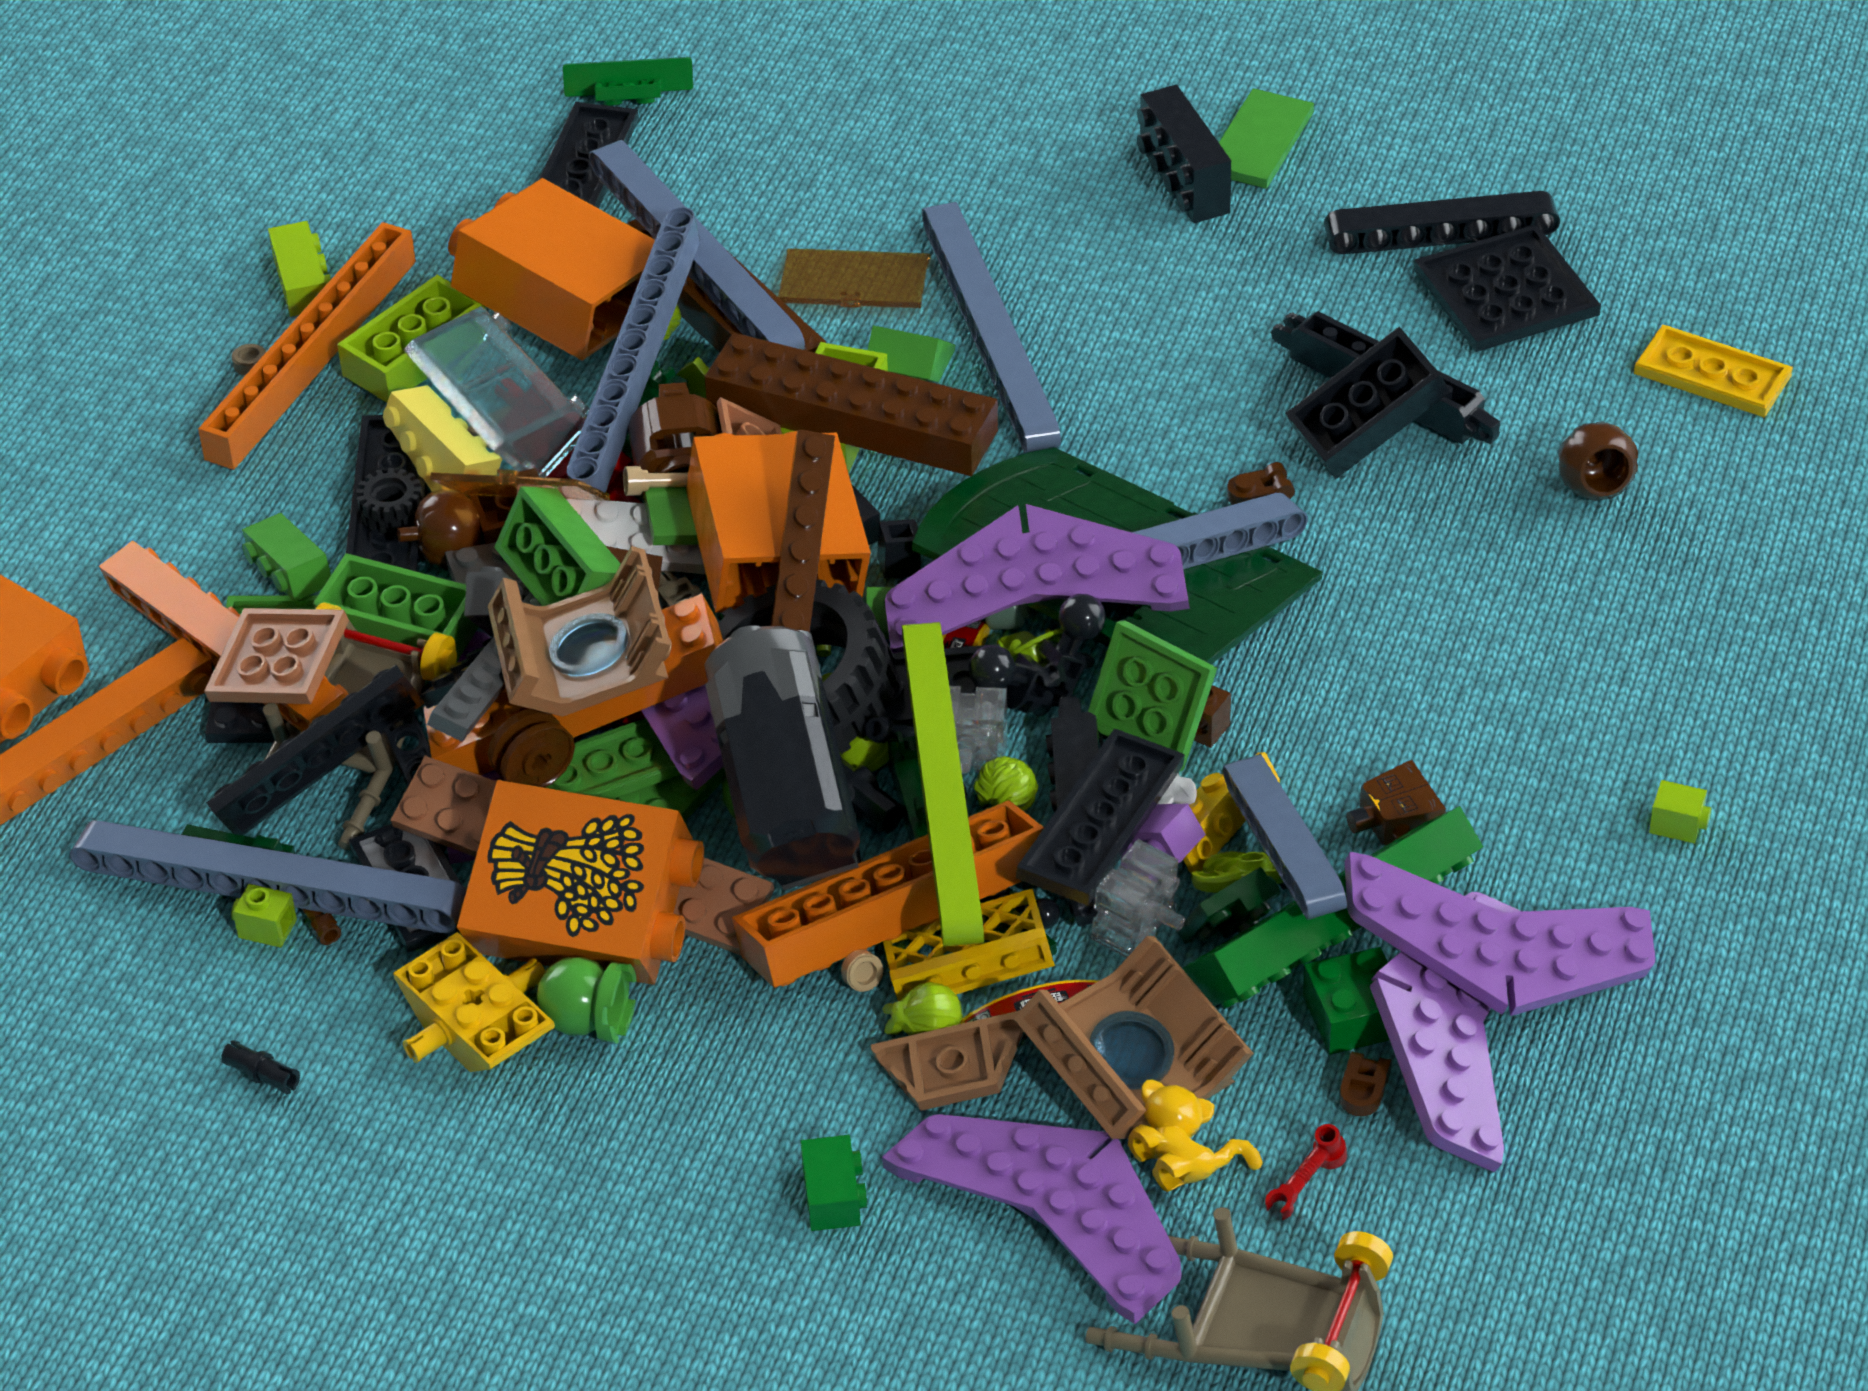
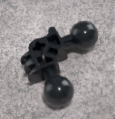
[968,594,1106,716]

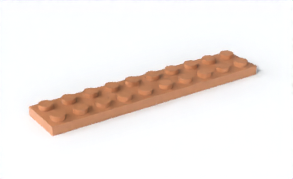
[391,756,775,955]

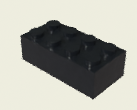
[1137,84,1232,224]
[1285,326,1449,480]

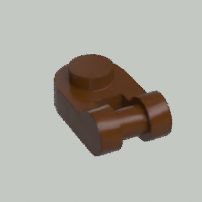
[1227,462,1295,505]
[1340,1051,1392,1117]

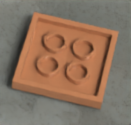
[204,608,349,704]

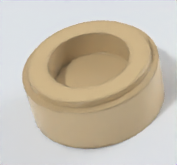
[841,949,883,992]

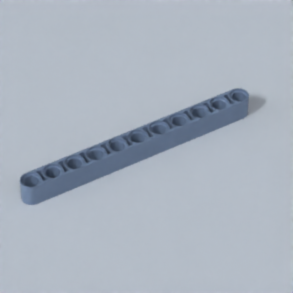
[589,140,805,350]
[922,202,1061,453]
[567,207,700,500]
[70,820,467,933]

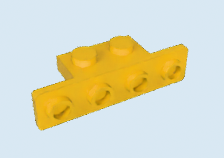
[1183,752,1280,873]

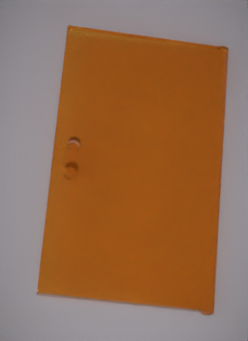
[778,248,931,308]
[430,469,609,501]

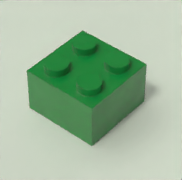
[1303,946,1390,1055]

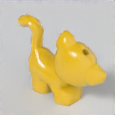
[1128,1079,1263,1192]

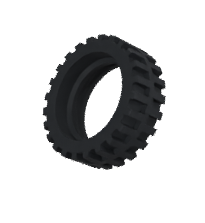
[719,580,897,754]

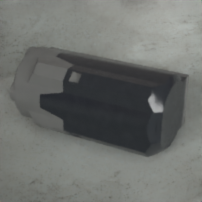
[704,626,860,890]

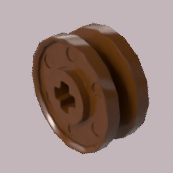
[487,709,575,788]

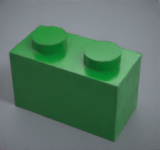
[800,1134,867,1231]

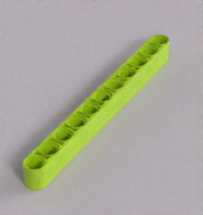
[902,622,984,947]

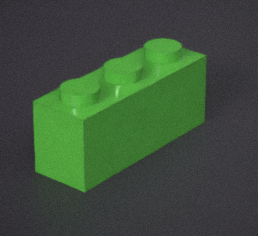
[242,513,331,601]

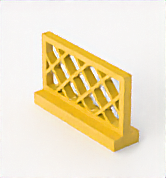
[883,889,1055,1001]

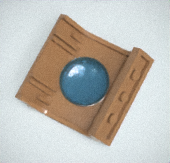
[488,546,672,717]
[1013,936,1254,1139]

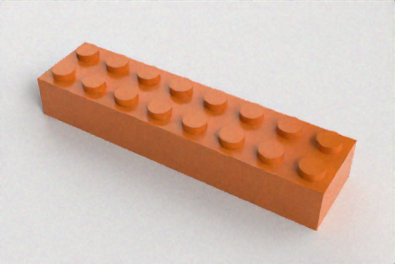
[423,593,723,775]
[732,800,1044,988]

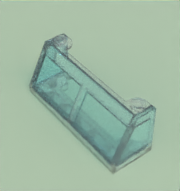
[403,306,590,482]

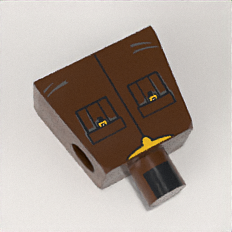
[1346,760,1446,846]

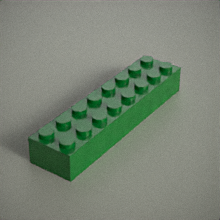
[1183,806,1484,1009]

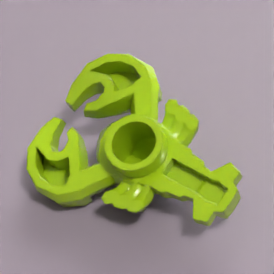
[1191,851,1283,893]

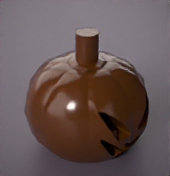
[1558,421,1638,501]
[397,489,481,570]

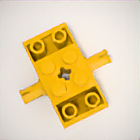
[393,932,555,1072]

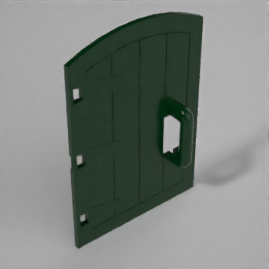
[912,447,1323,664]

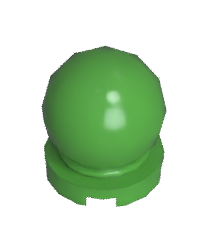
[537,956,637,1044]

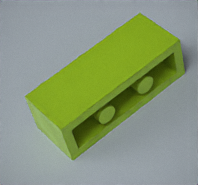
[268,220,331,317]

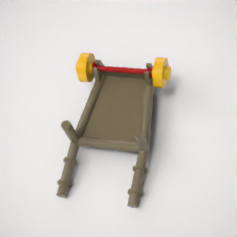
[263,602,457,851]
[1086,1207,1393,1391]

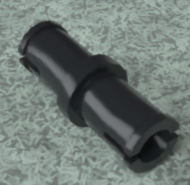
[221,1040,300,1094]

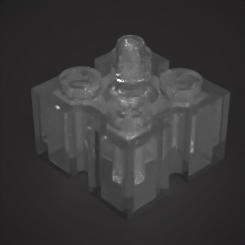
[949,686,1008,773]
[1091,839,1185,958]

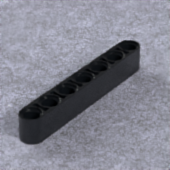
[1324,191,1560,254]

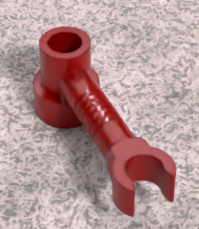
[1265,1124,1348,1220]

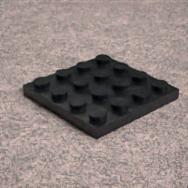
[1414,224,1601,352]

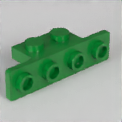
[562,57,694,106]

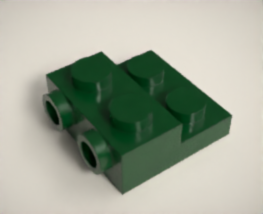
[1176,867,1280,945]

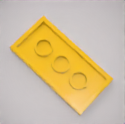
[1634,324,1793,418]

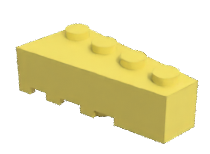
[383,385,503,496]

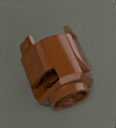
[628,382,722,473]

